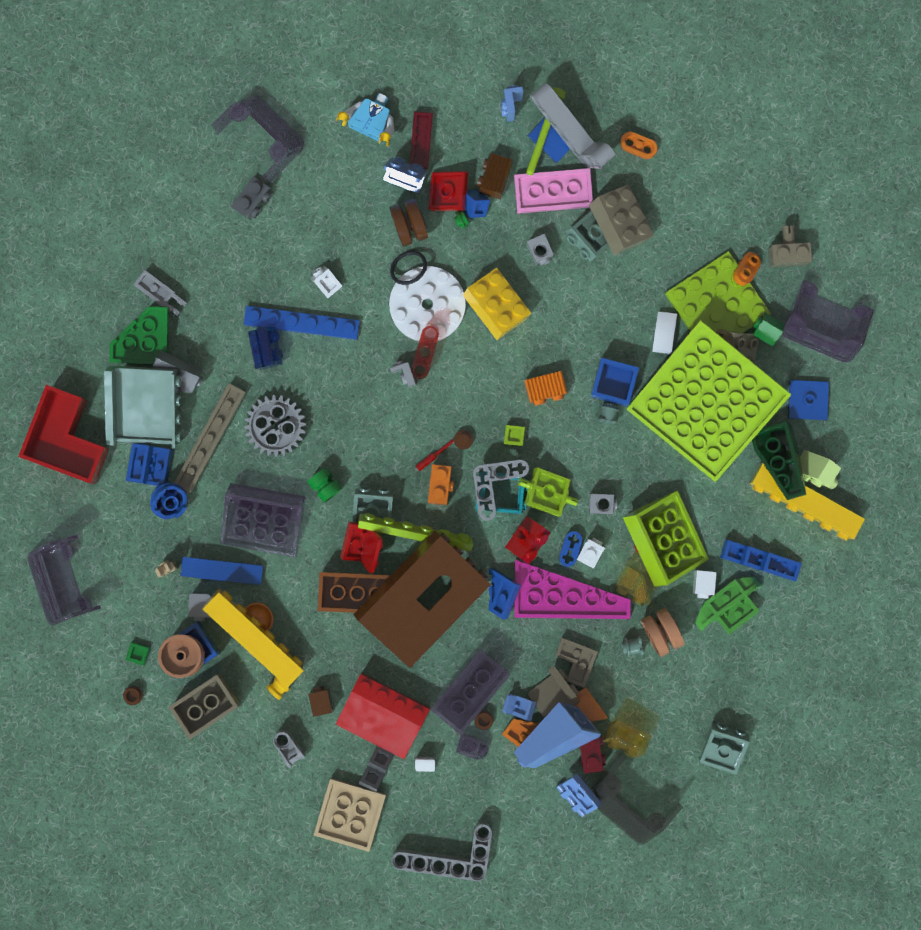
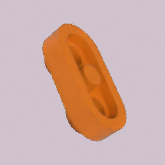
[620,132,657,159]
[733,252,761,286]

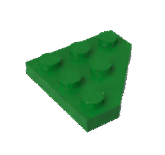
[109,306,169,364]

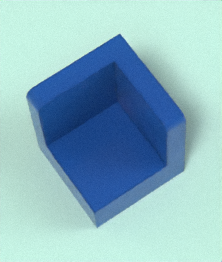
[463,190,490,218]

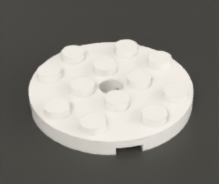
[389,266,465,342]

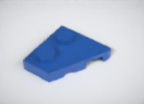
[489,568,521,619]

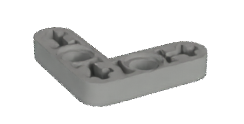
[473,460,529,521]

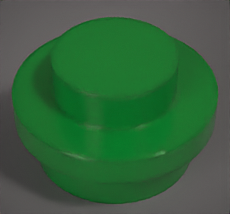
[453,211,469,229]

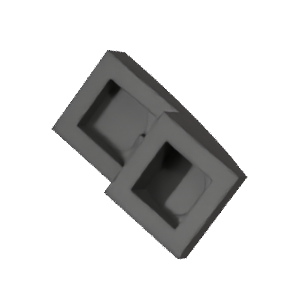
[359,746,394,792]

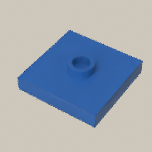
[788,380,829,421]

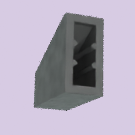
[152,350,203,393]

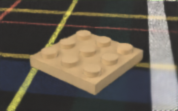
[314,778,386,852]

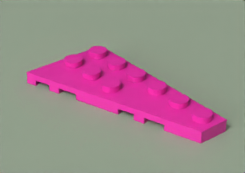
[514,560,631,619]

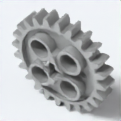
[244,395,307,457]

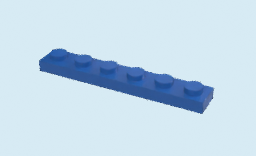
[244,306,360,340]

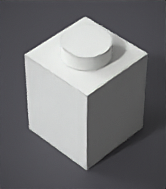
[693,570,716,599]

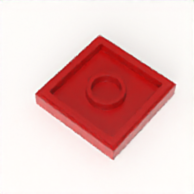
[428,171,468,211]

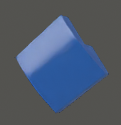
[527,117,570,163]
[126,443,173,486]

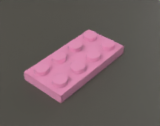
[514,168,593,214]

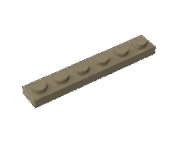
[174,383,246,493]

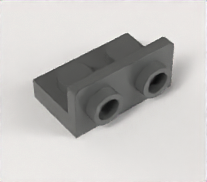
[231,176,272,220]

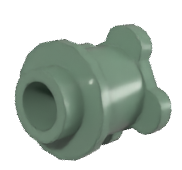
[597,403,619,425]
[621,636,644,657]

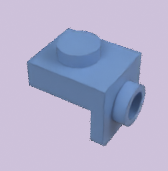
[503,694,537,721]

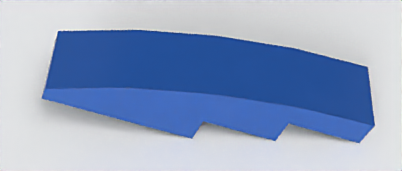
[720,539,802,581]
[180,557,263,585]

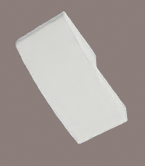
[653,312,677,354]

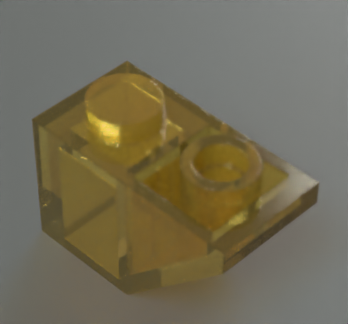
[614,566,651,606]

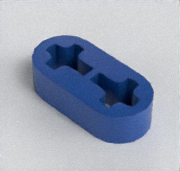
[559,531,582,567]

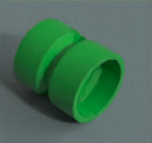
[307,467,343,503]

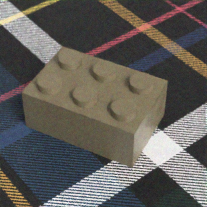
[589,184,654,256]
[168,673,241,740]

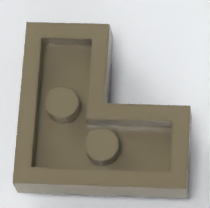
[555,638,598,688]

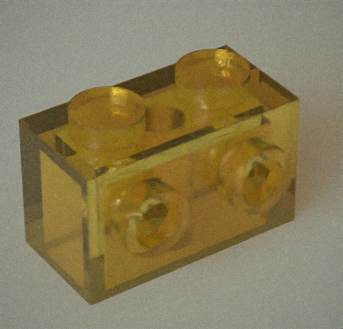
[603,720,651,758]

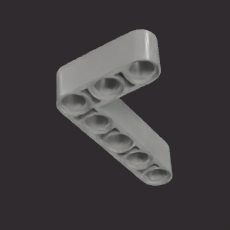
[530,83,615,169]
[392,822,492,881]

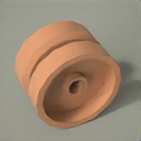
[641,607,685,658]
[158,634,205,678]

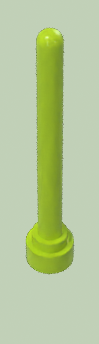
[526,87,566,175]

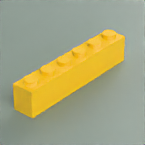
[749,463,865,541]
[202,589,304,688]

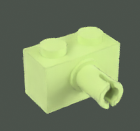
[800,450,841,489]

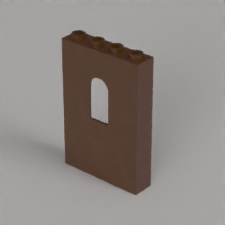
[353,530,491,668]

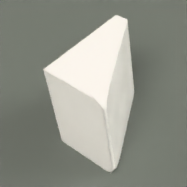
[415,756,435,772]

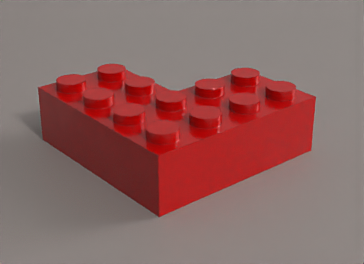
[18,385,109,485]

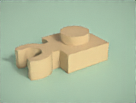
[155,560,178,578]

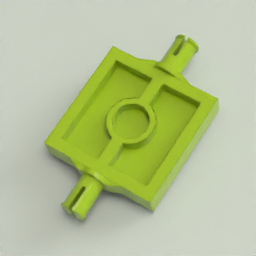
[517,467,578,517]

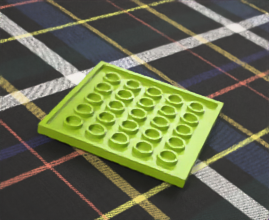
[627,320,791,482]

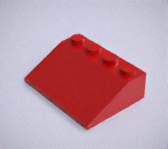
[335,673,430,759]

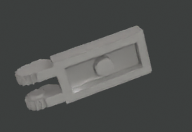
[133,270,187,316]

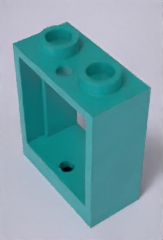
[475,471,527,514]

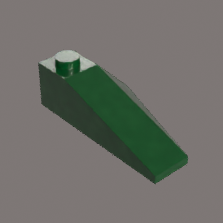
[752,421,807,500]

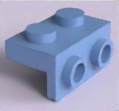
[501,85,523,122]

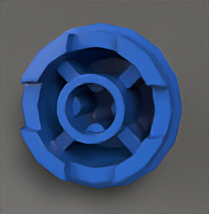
[150,483,187,519]

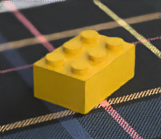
[463,268,531,340]

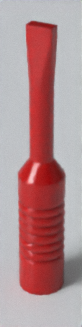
[415,440,454,472]

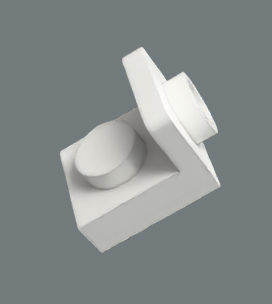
[310,266,342,298]
[577,538,605,569]

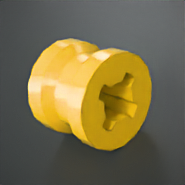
[266,677,291,700]

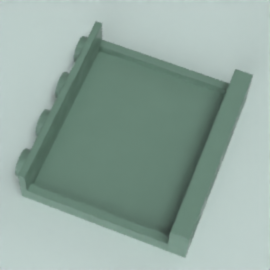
[104,366,182,448]

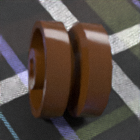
[389,198,428,247]

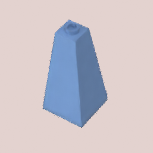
[514,702,601,768]

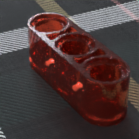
[411,323,439,380]

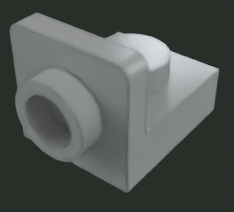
[390,361,416,388]

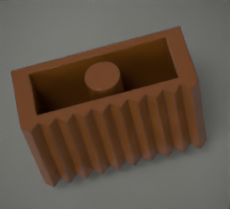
[477,153,513,200]

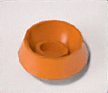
[245,603,274,631]

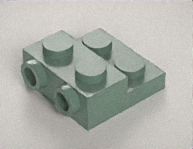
[566,211,609,262]
[353,486,394,522]
[699,722,750,775]

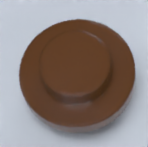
[454,430,473,450]
[123,686,143,705]
[474,710,494,730]

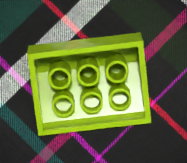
[623,490,709,587]

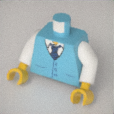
[336,93,395,146]

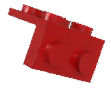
[340,521,383,573]

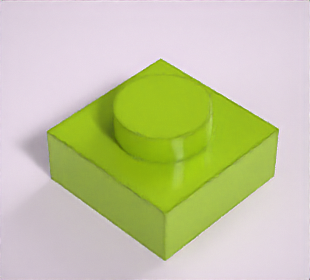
[504,425,525,447]

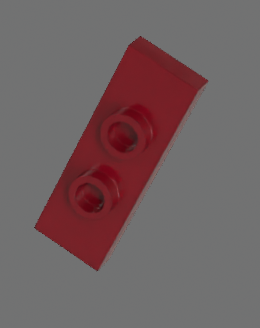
[409,111,433,170]

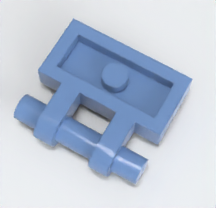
[556,773,602,817]

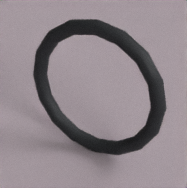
[390,251,427,285]

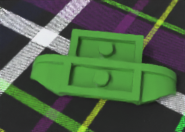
[696,577,762,635]

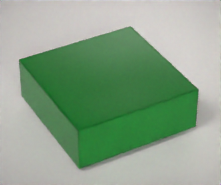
[126,641,150,666]

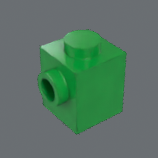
[753,313,784,346]

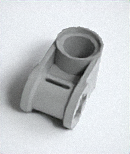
[273,729,306,768]

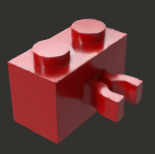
[505,516,551,564]

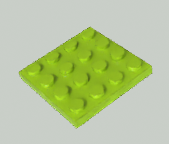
[665,251,771,333]

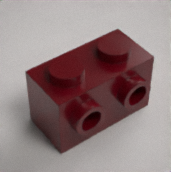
[579,734,606,773]

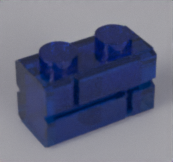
[248,327,283,370]

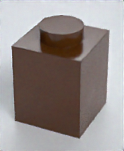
[308,686,333,717]

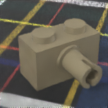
[768,225,812,268]

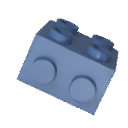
[383,157,427,193]

